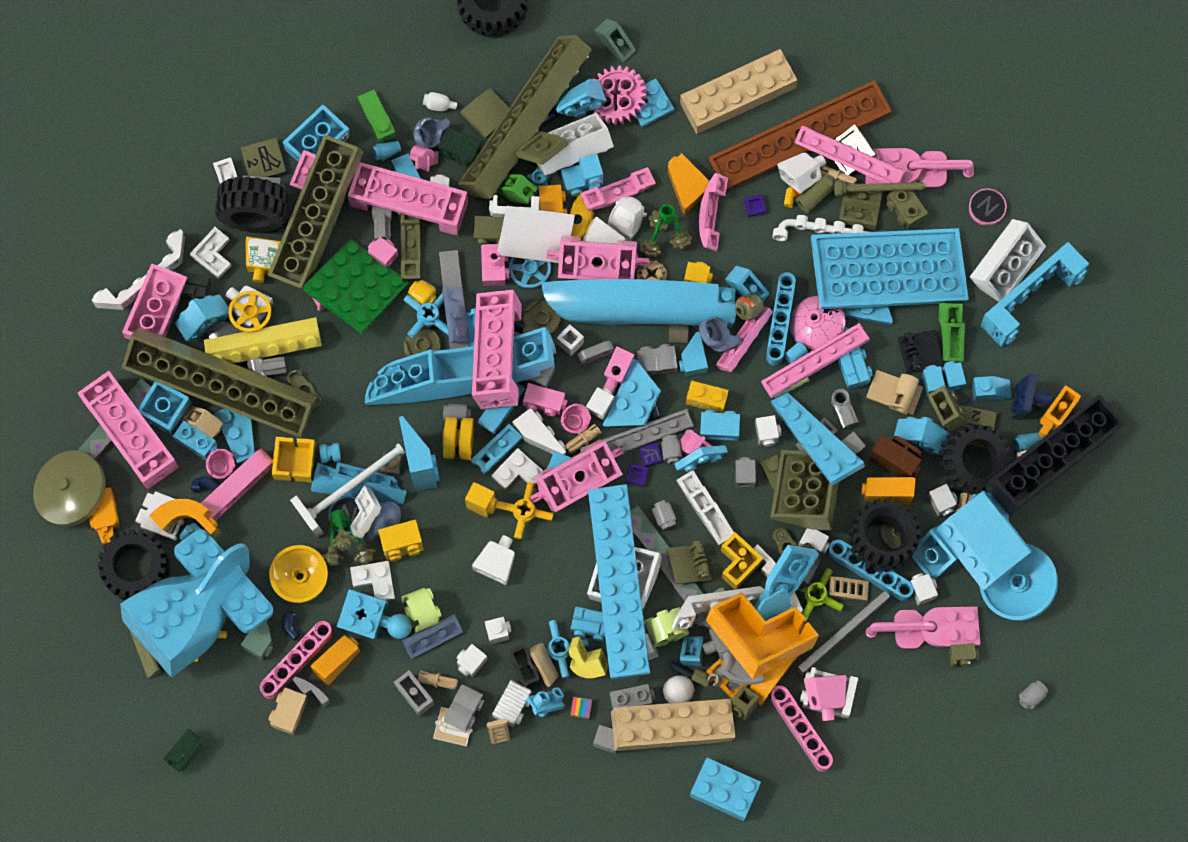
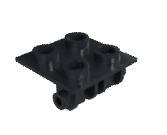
[898,330,944,373]

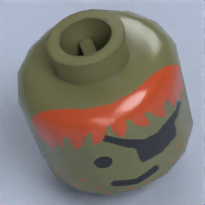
[735,293,763,320]

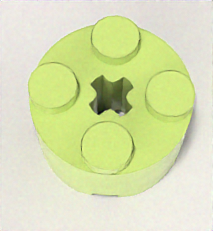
[401,588,441,633]
[644,607,689,647]

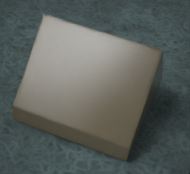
[669,324,688,344]

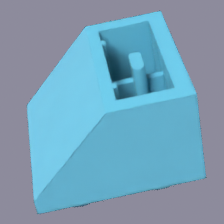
[556,79,606,118]

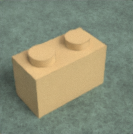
[269,687,308,735]

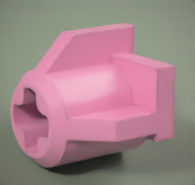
[410,145,439,172]
[680,429,711,456]

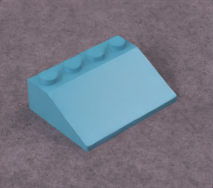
[399,416,440,492]
[936,490,1032,591]

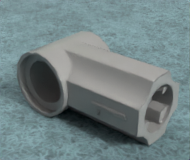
[372,205,392,240]
[247,356,287,377]
[831,389,859,429]

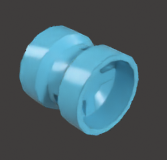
[319,442,341,464]

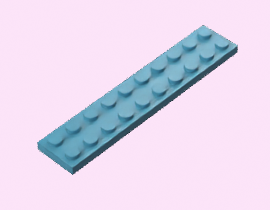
[588,484,650,680]

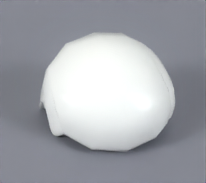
[663,675,695,703]

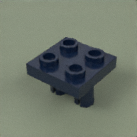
[1011,373,1052,420]

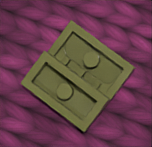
[461,88,509,139]
[839,191,882,230]

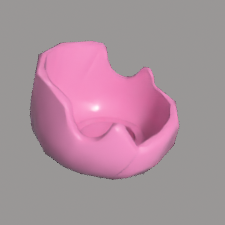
[561,404,591,434]
[206,449,235,479]

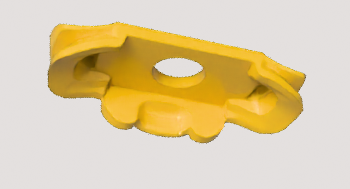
[570,195,594,241]

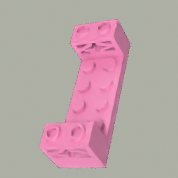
[348,162,469,236]
[472,290,522,409]
[78,371,179,490]

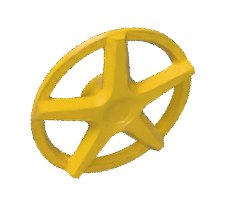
[228,291,272,332]

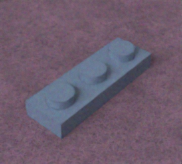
[442,287,470,344]
[402,614,463,659]

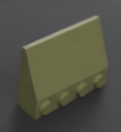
[770,450,839,530]

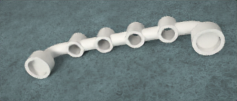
[772,215,868,241]

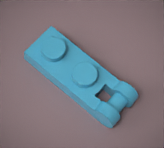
[471,424,523,475]

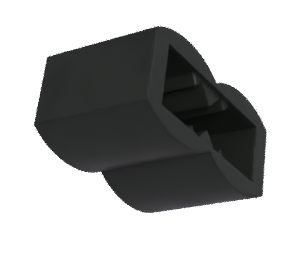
[510,645,539,689]

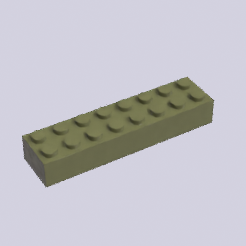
[268,134,364,289]

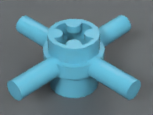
[403,292,448,338]
[530,620,589,678]

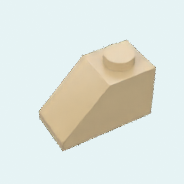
[181,406,223,438]

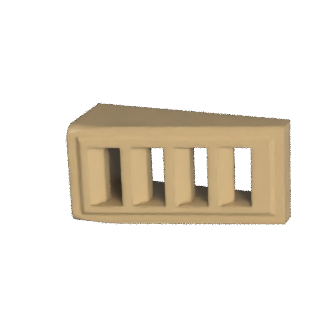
[829,576,869,601]
[487,718,510,744]

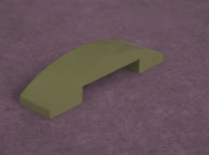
[401,213,421,280]

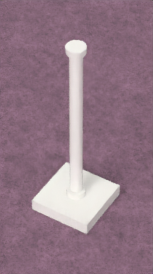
[290,443,405,538]

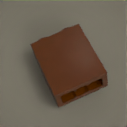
[869,435,923,480]

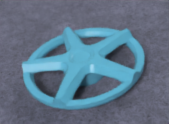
[509,257,551,288]

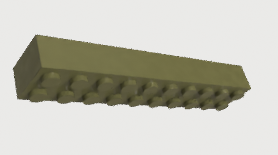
[458,35,592,199]
[121,327,317,438]

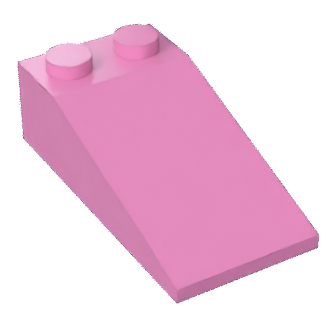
[122,264,187,340]

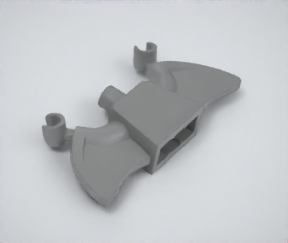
[689,588,765,687]

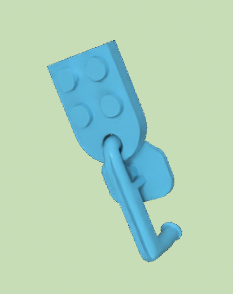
[754,545,819,621]

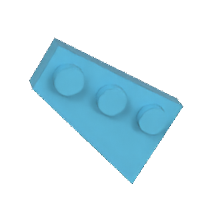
[214,408,255,465]

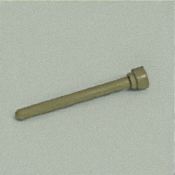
[834,181,926,196]

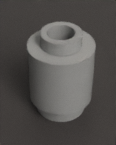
[443,404,471,424]
[661,435,683,465]
[652,500,677,530]
[1019,680,1048,709]

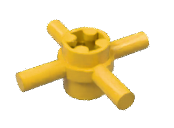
[495,482,554,539]

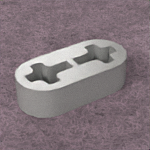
[577,341,614,364]

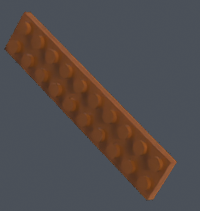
[708,80,892,191]

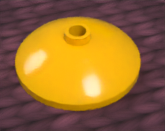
[269,545,328,603]

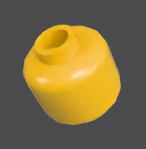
[408,280,437,305]

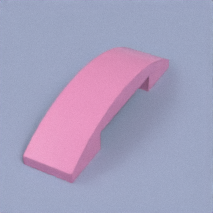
[580,167,656,211]
[699,173,728,251]

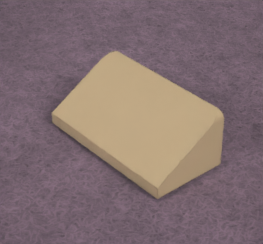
[529,643,558,687]

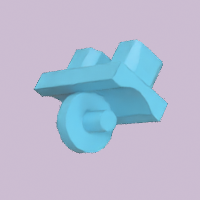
[526,687,565,717]

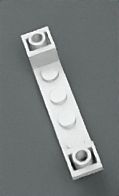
[91,229,185,310]
[672,586,764,629]

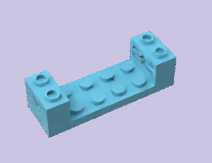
[980,242,1089,347]

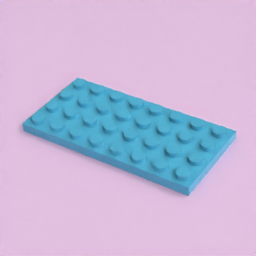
[811,228,969,309]

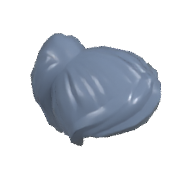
[413,117,450,148]
[699,317,741,352]
[367,501,401,540]

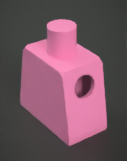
[604,346,636,393]
[804,675,846,721]

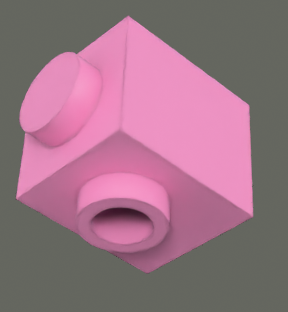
[368,237,399,267]

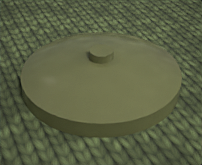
[33,450,106,527]

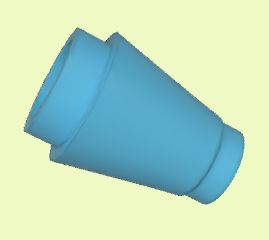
[372,141,401,161]
[1013,432,1043,452]

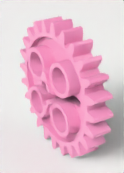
[591,66,648,126]

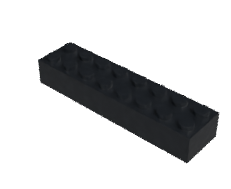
[985,394,1125,516]

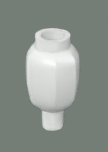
[423,92,457,111]

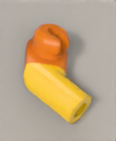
[784,187,804,208]

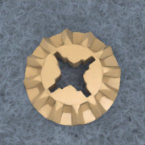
[637,260,667,280]

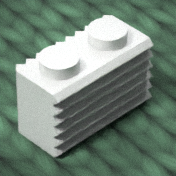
[492,680,532,728]

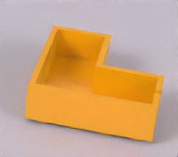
[706,592,819,679]

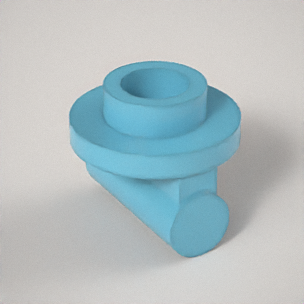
[179,523,200,541]

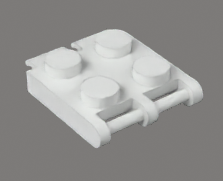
[135,492,184,541]

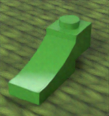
[357,90,396,143]
[939,303,965,361]

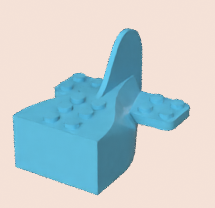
[120,529,273,678]

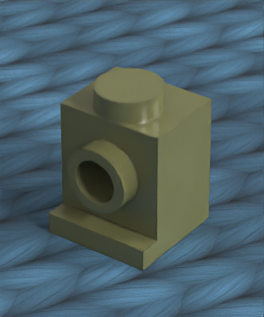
[949,643,979,668]

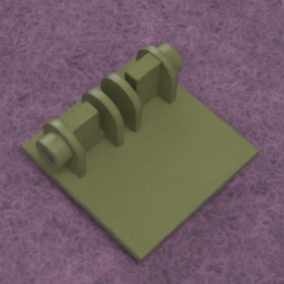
[666,540,712,584]

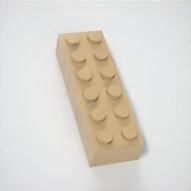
[680,49,797,134]
[611,699,735,751]

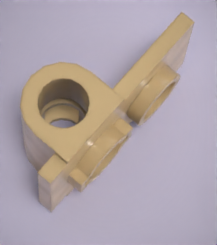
[866,370,923,415]

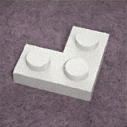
[190,227,231,279]
[491,448,543,490]
[350,485,381,539]
[350,561,395,601]

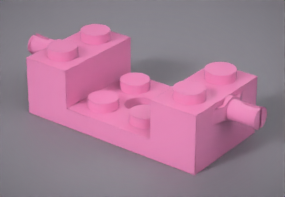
[547,236,649,280]
[529,440,623,512]

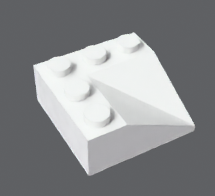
[587,547,662,609]

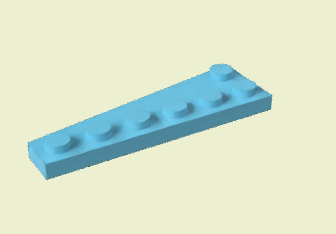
[771,392,865,486]

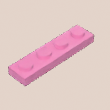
[716,306,773,372]

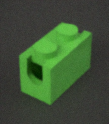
[498,174,538,204]

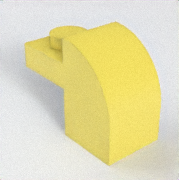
[569,636,609,678]

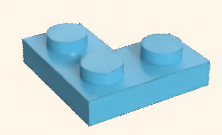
[636,79,674,128]
[675,445,728,472]

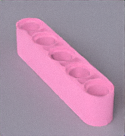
[200,449,273,521]
[260,621,333,699]
[770,686,833,772]

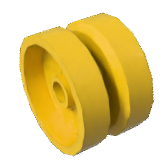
[442,416,474,460]

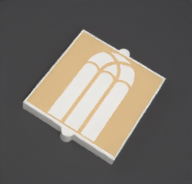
[433,707,475,747]

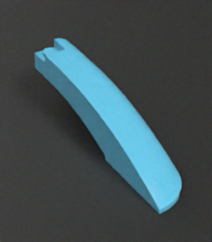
[542,279,736,329]
[365,327,556,405]

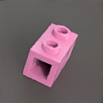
[523,383,568,417]

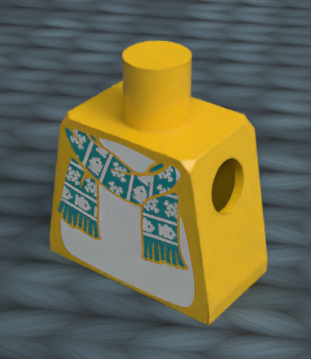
[246,237,281,283]

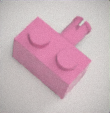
[481,244,509,287]

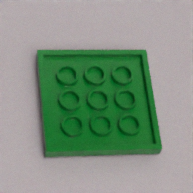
[302,239,409,334]

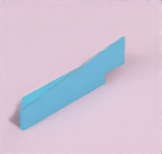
[311,462,406,504]

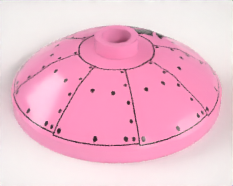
[789,296,846,350]

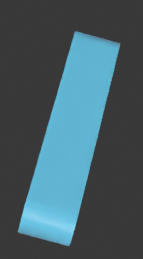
[766,272,796,366]
[828,540,914,601]

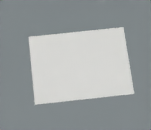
[497,206,575,263]

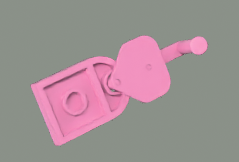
[865,148,974,187]
[866,607,980,649]

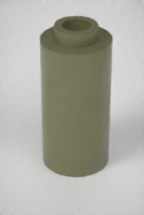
[795,175,835,213]

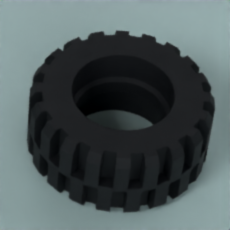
[457,0,528,37]
[215,177,290,233]

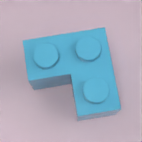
[561,154,603,197]
[174,294,229,341]
[894,417,950,455]

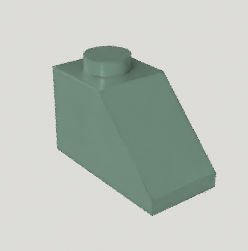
[594,19,636,62]
[241,620,273,660]

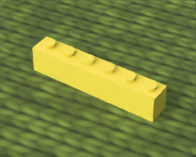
[204,317,322,364]

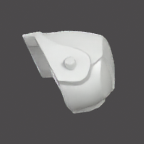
[607,197,647,241]

